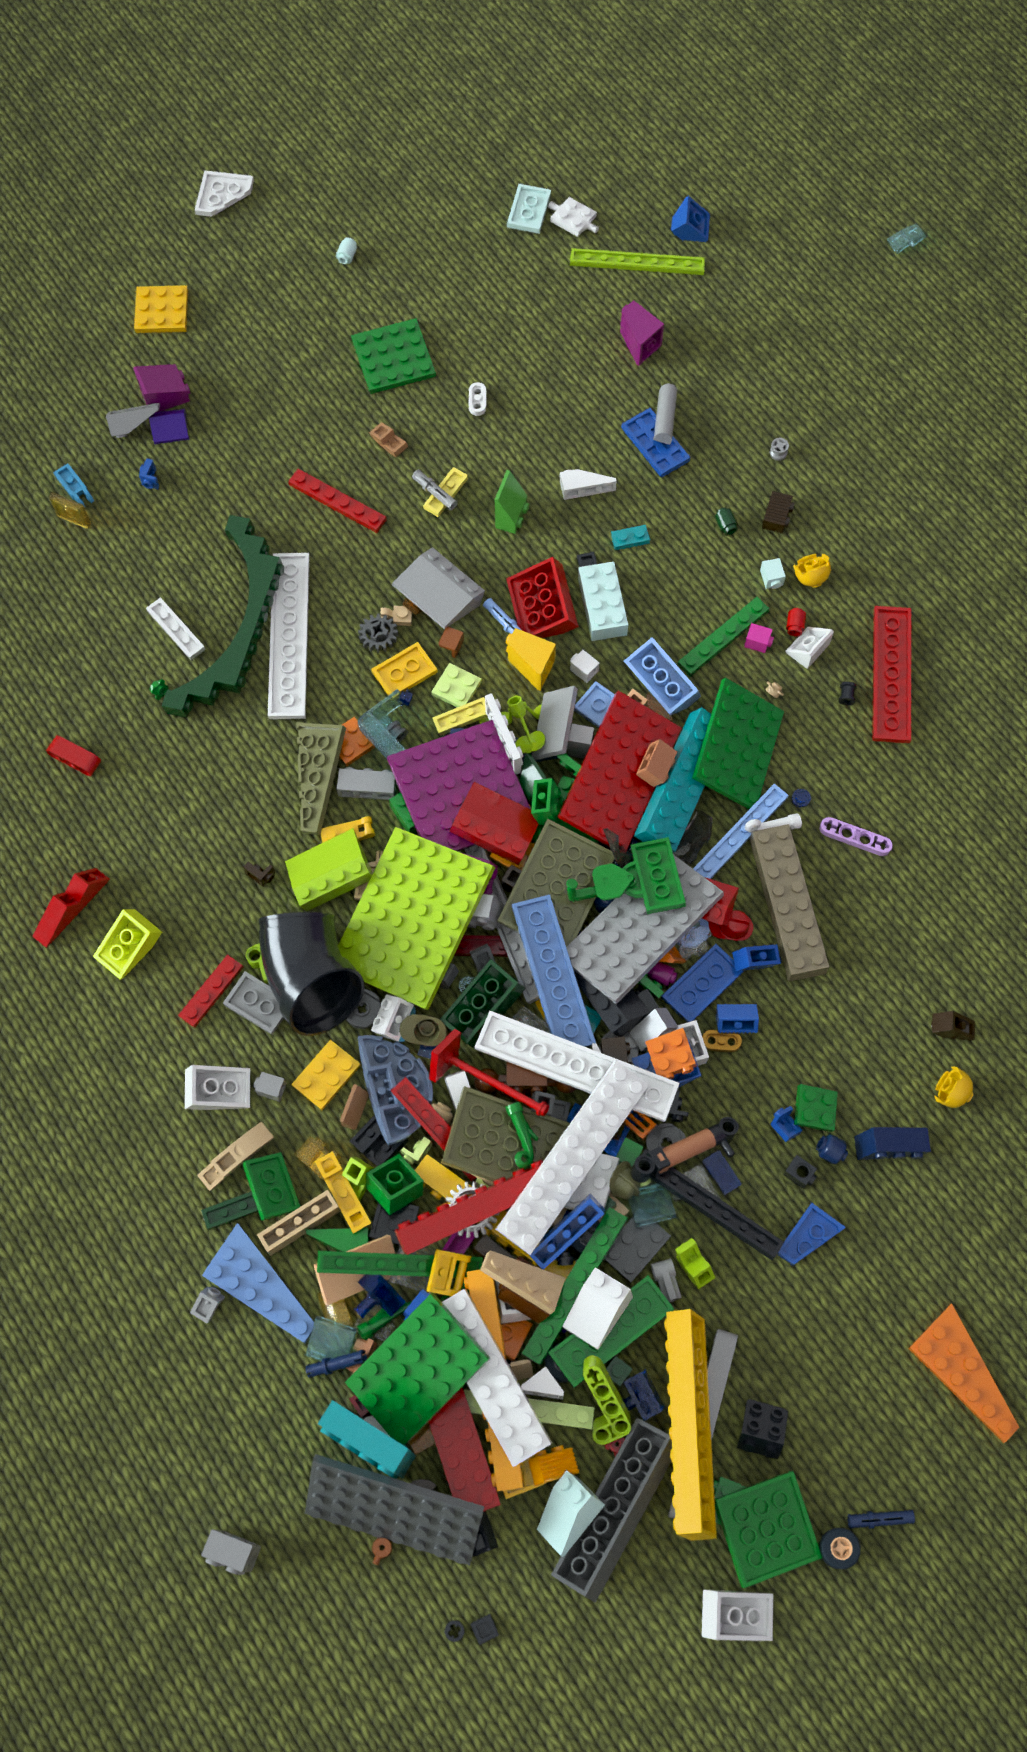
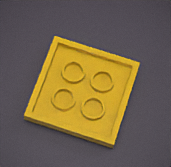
[134,285,188,333]

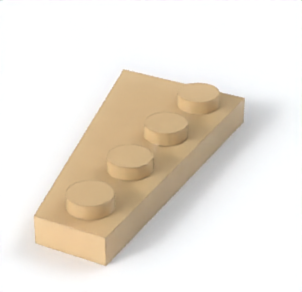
[480,1250,565,1314]

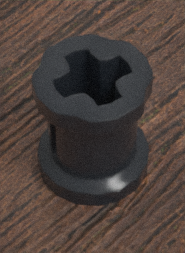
[838,681,857,706]

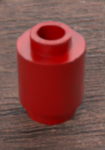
[786,608,806,637]

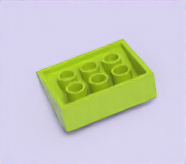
[285,828,373,912]

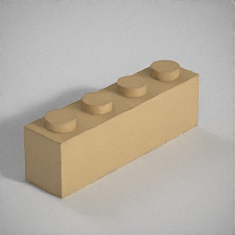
[257,1190,341,1256]

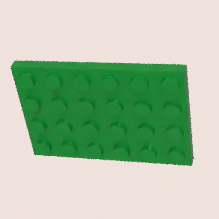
[692,678,784,809]
[345,1293,491,1446]

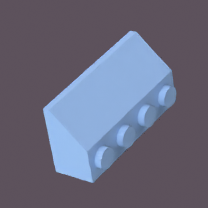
[624,637,701,715]

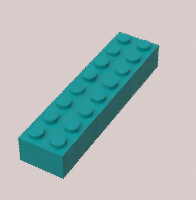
[634,707,711,852]

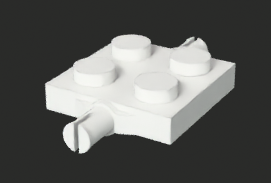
[548,197,599,237]

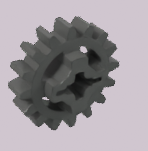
[358,614,398,653]

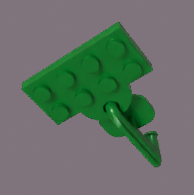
[566,837,686,915]

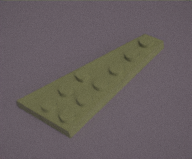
[296,722,346,835]

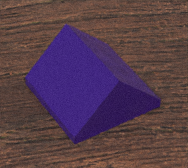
[149,409,189,444]

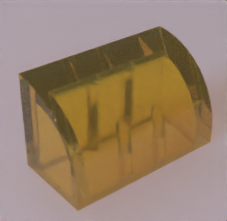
[317,1291,354,1334]

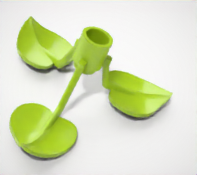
[479,696,546,753]

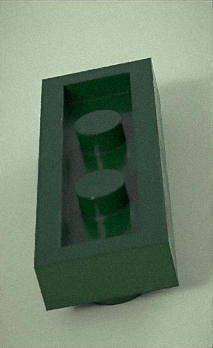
[201,1191,258,1231]

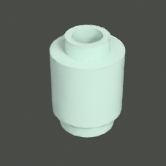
[336,238,357,264]

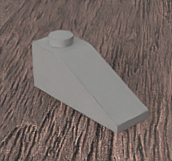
[106,403,160,438]

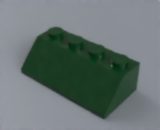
[440,959,526,1049]

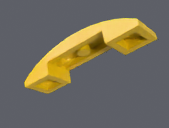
[315,1151,372,1234]

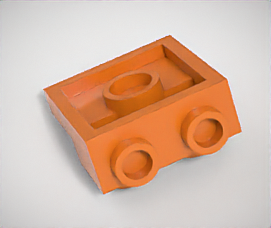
[645,1028,697,1080]

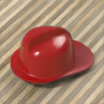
[708,910,753,941]

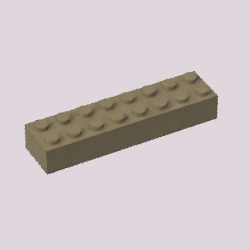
[749,824,829,982]

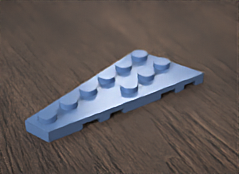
[202,1223,317,1343]

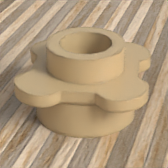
[766,681,784,698]

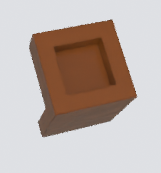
[438,627,464,658]

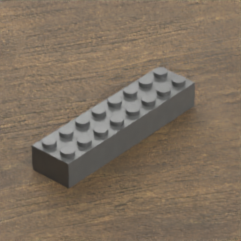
[551,1418,672,1603]

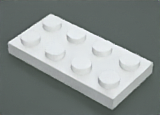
[485,693,523,775]

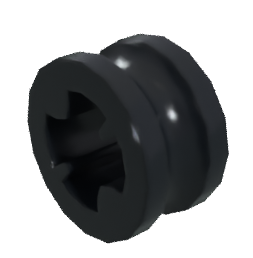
[445,1620,465,1642]

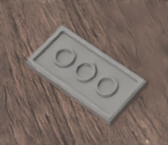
[532,686,578,760]

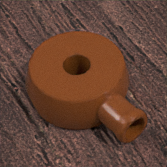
[372,1537,393,1565]

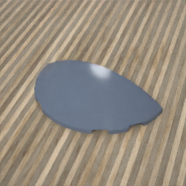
[358,1035,433,1145]

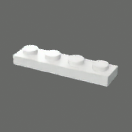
[146,597,205,660]

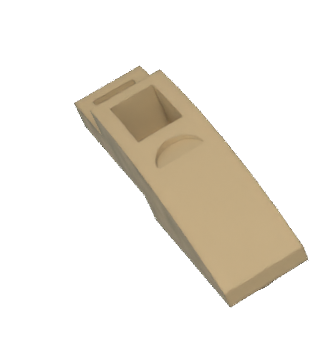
[197,1122,274,1191]

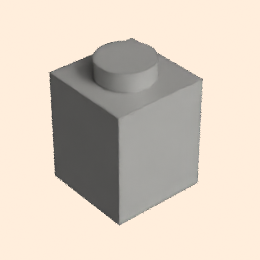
[254,1072,287,1102]

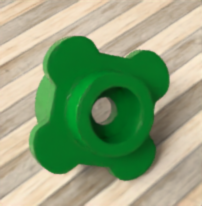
[150,679,169,700]

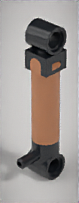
[630,1117,739,1183]

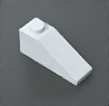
[560,469,617,500]

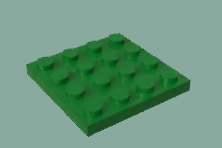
[351,318,436,394]
[715,1471,822,1588]

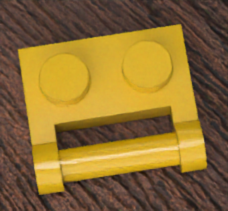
[426,1249,471,1296]

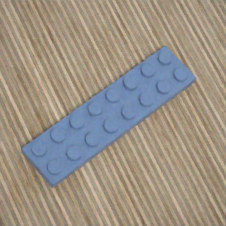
[511,894,596,1047]

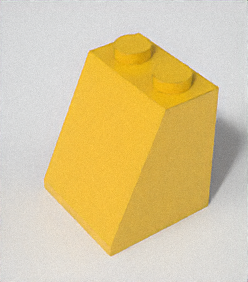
[506,628,556,691]

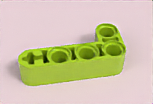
[583,1355,631,1445]

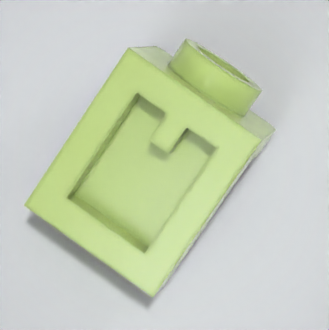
[401,1137,432,1165]

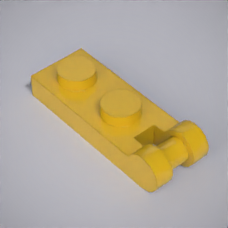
[321,816,375,843]

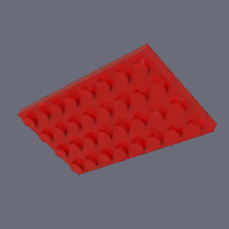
[557,690,682,855]

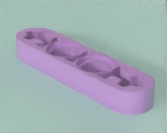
[820,817,892,856]

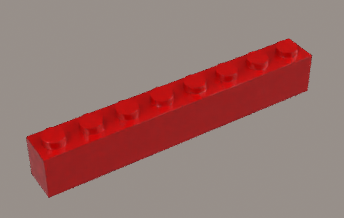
[394,1159,543,1255]

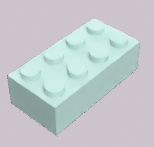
[578,562,628,641]

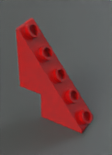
[32,868,110,948]

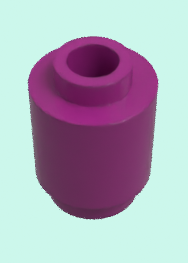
[647,962,678,986]

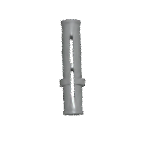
[412,469,458,510]

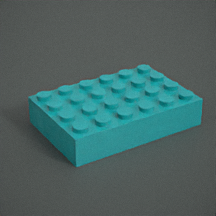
[318,1400,416,1479]

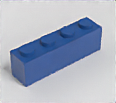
[529,1193,605,1270]

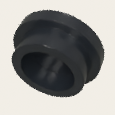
[555,1251,575,1266]

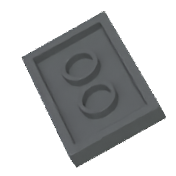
[604,1209,671,1283]

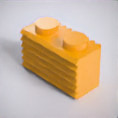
[528,1445,579,1486]

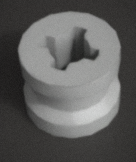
[770,438,789,461]

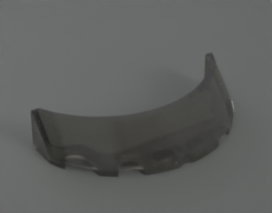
[603,810,713,868]

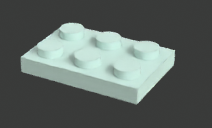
[507,184,551,234]

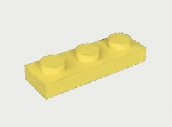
[423,467,468,517]
[433,697,487,736]

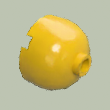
[793,554,831,588]
[934,1066,973,1108]

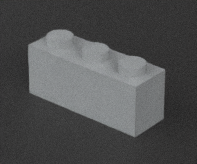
[337,767,397,800]

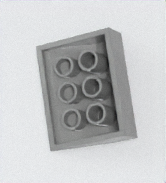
[392,547,485,629]

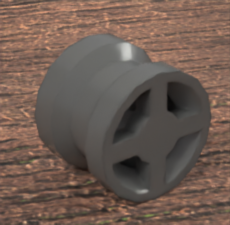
[385,720,408,744]

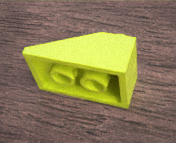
[93,909,162,980]

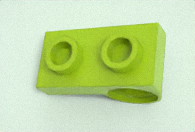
[246,943,269,985]

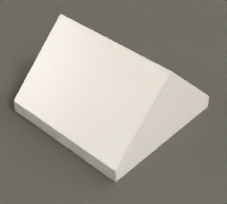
[785,627,834,669]
[521,1367,564,1400]

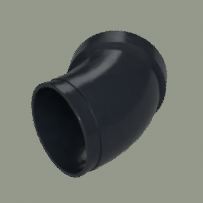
[258,912,364,1036]

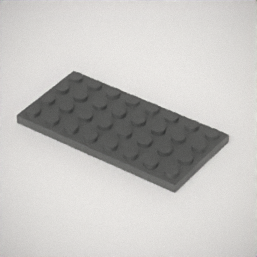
[305,1454,484,1565]

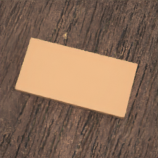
[314,1235,397,1306]

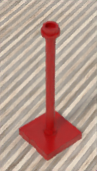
[429,1029,549,1117]

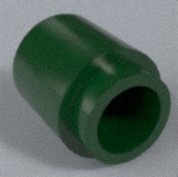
[715,507,738,536]

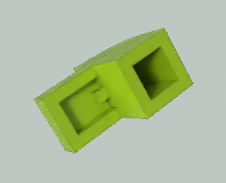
[342,1157,374,1201]
[675,1238,715,1289]

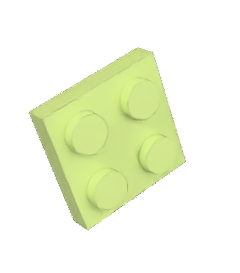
[431,663,482,708]

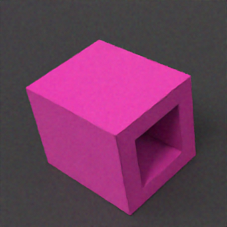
[744,623,774,653]

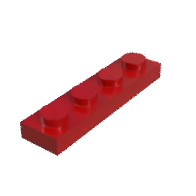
[178,954,244,1028]

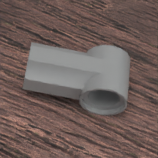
[651,1258,682,1302]

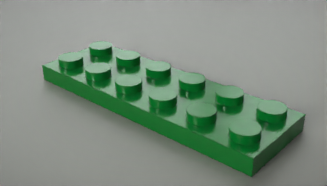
[548,1275,674,1388]

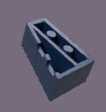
[854,1127,931,1160]

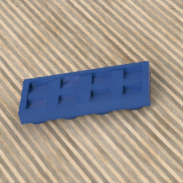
[621,408,690,478]

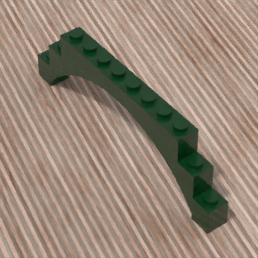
[162,515,284,718]

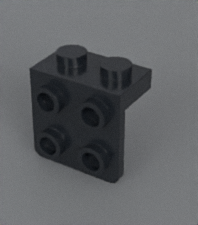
[737,1399,788,1459]

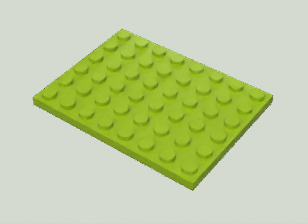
[338,827,495,1010]

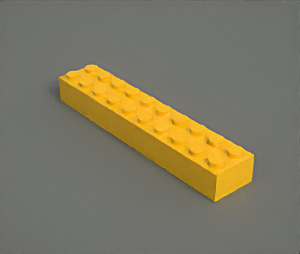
[664,1309,717,1541]

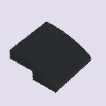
[349,1115,408,1167]

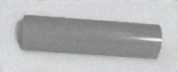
[653,384,677,445]

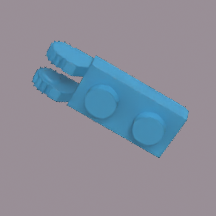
[53,464,94,509]

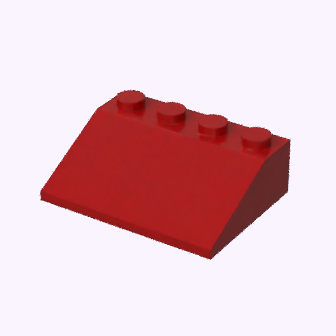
[506,557,578,638]
[449,782,538,865]

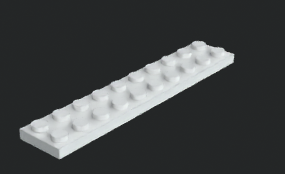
[268,553,310,719]
[475,1011,679,1122]
[495,1060,649,1255]

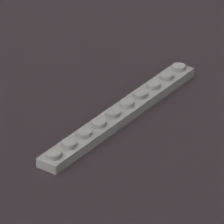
[465,845,540,1004]

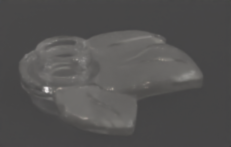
[679,926,712,960]

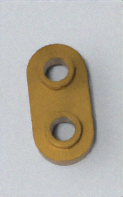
[702,1030,742,1052]

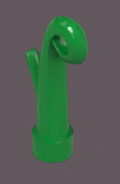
[505,1102,539,1169]
[357,1299,411,1340]

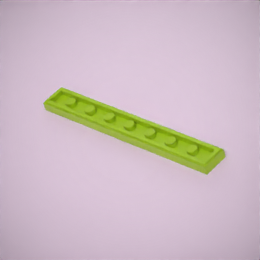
[570,248,705,275]

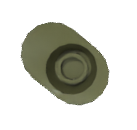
[399,1014,447,1046]
[609,1161,641,1200]

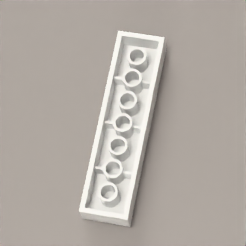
[442,1289,552,1467]

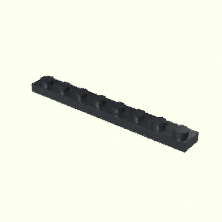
[639,1149,784,1261]

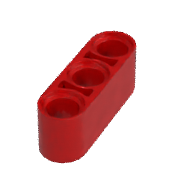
[46,735,102,777]

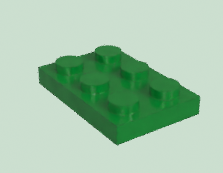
[242,1152,300,1221]

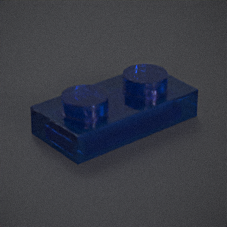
[702,1150,742,1196]

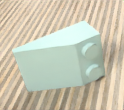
[537,1470,605,1557]

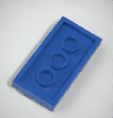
[661,944,744,1023]

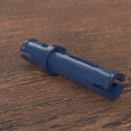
[305,1349,367,1378]
[847,1509,915,1529]

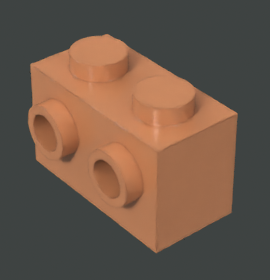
[636,739,677,787]

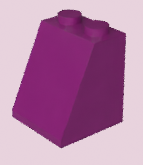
[620,300,664,366]
[133,364,191,413]

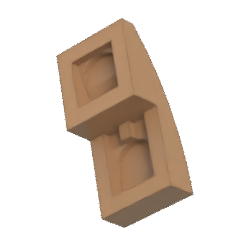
[369,422,408,458]

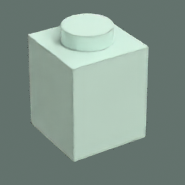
[760,558,785,589]

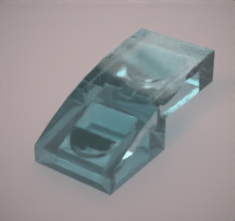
[887,224,926,254]

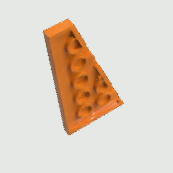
[908,1303,1019,1443]

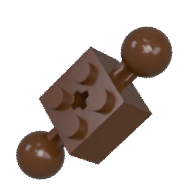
[474,1062,577,1098]

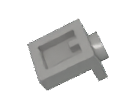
[190,1287,225,1323]

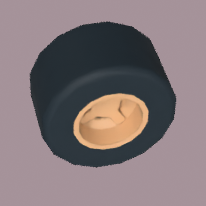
[819,1528,861,1569]

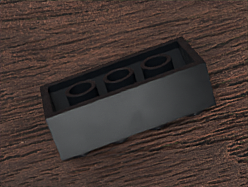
[573,970,650,1037]

